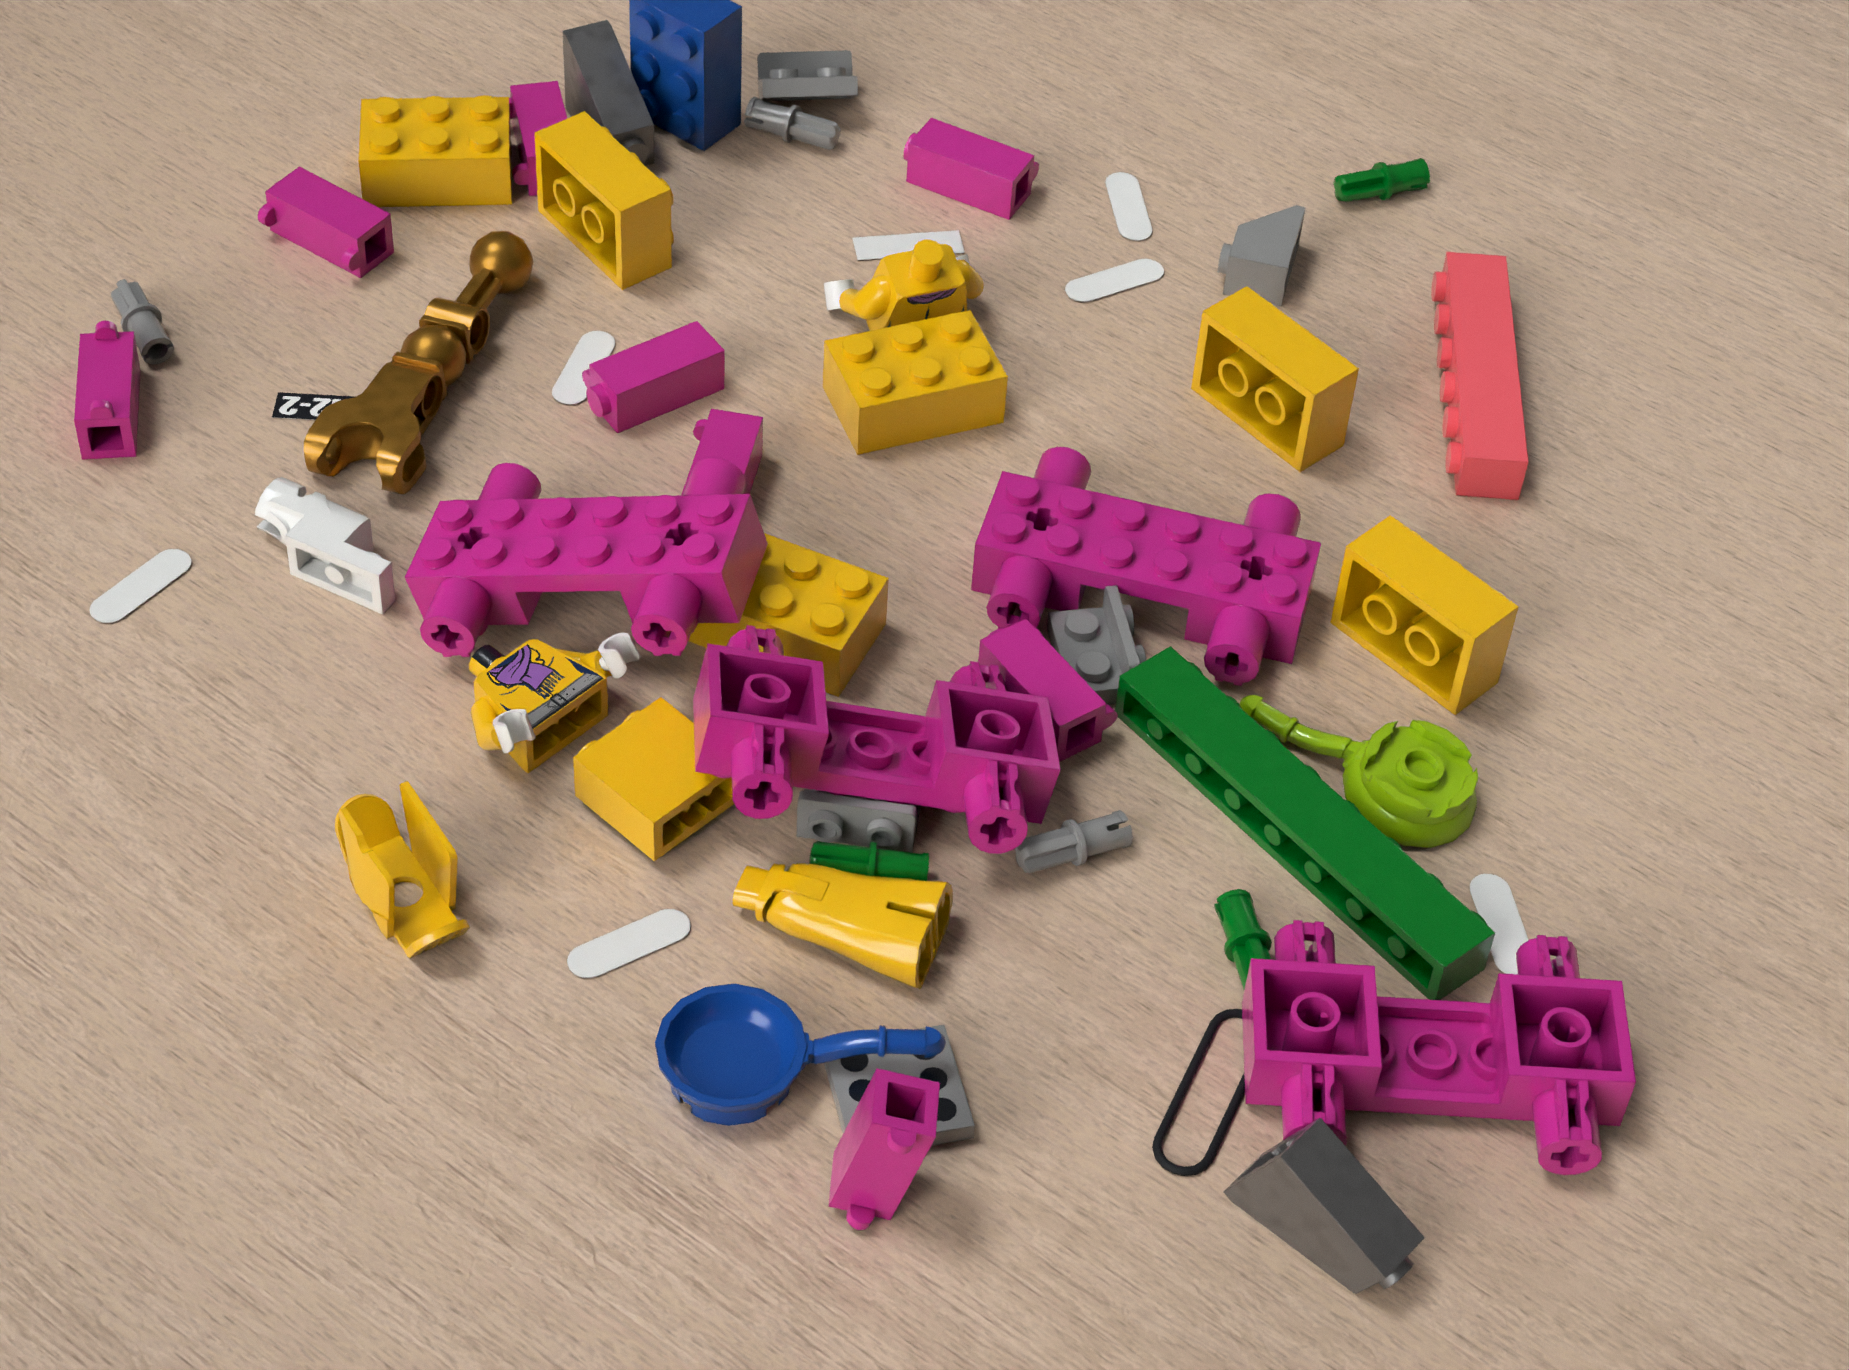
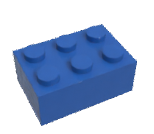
[629,0,742,151]

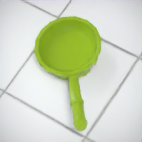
[1239,695,1478,848]

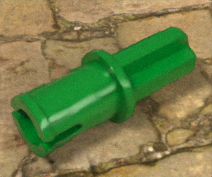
[1333,158,1430,202]
[809,841,929,881]
[1214,889,1272,990]

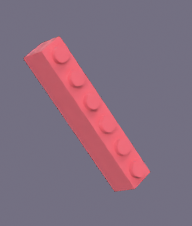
[1431,252,1528,500]

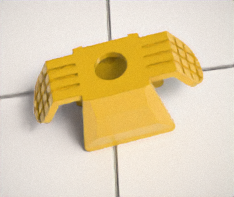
[335,781,470,959]

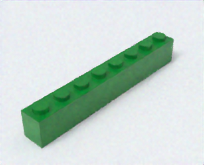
[1115,646,1496,1000]

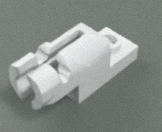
[255,477,395,615]

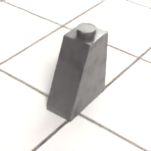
[563,20,654,166]
[1224,1118,1425,1294]

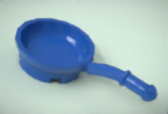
[655,984,946,1126]

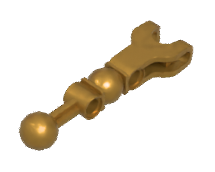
[304,231,534,495]

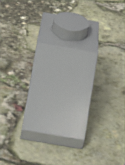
[1217,205,1306,306]

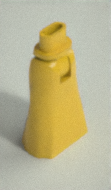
[733,863,953,989]

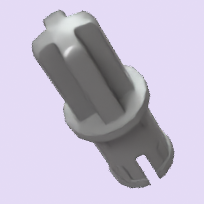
[744,97,841,150]
[111,279,174,364]
[1015,810,1133,873]

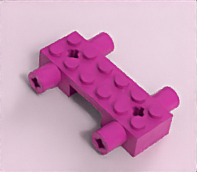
[971,446,1321,686]
[405,457,768,657]
[693,625,1061,854]
[1242,920,1636,1175]

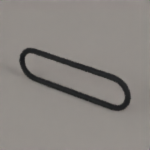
[1152,1009,1245,1176]

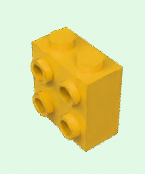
[573,697,734,861]

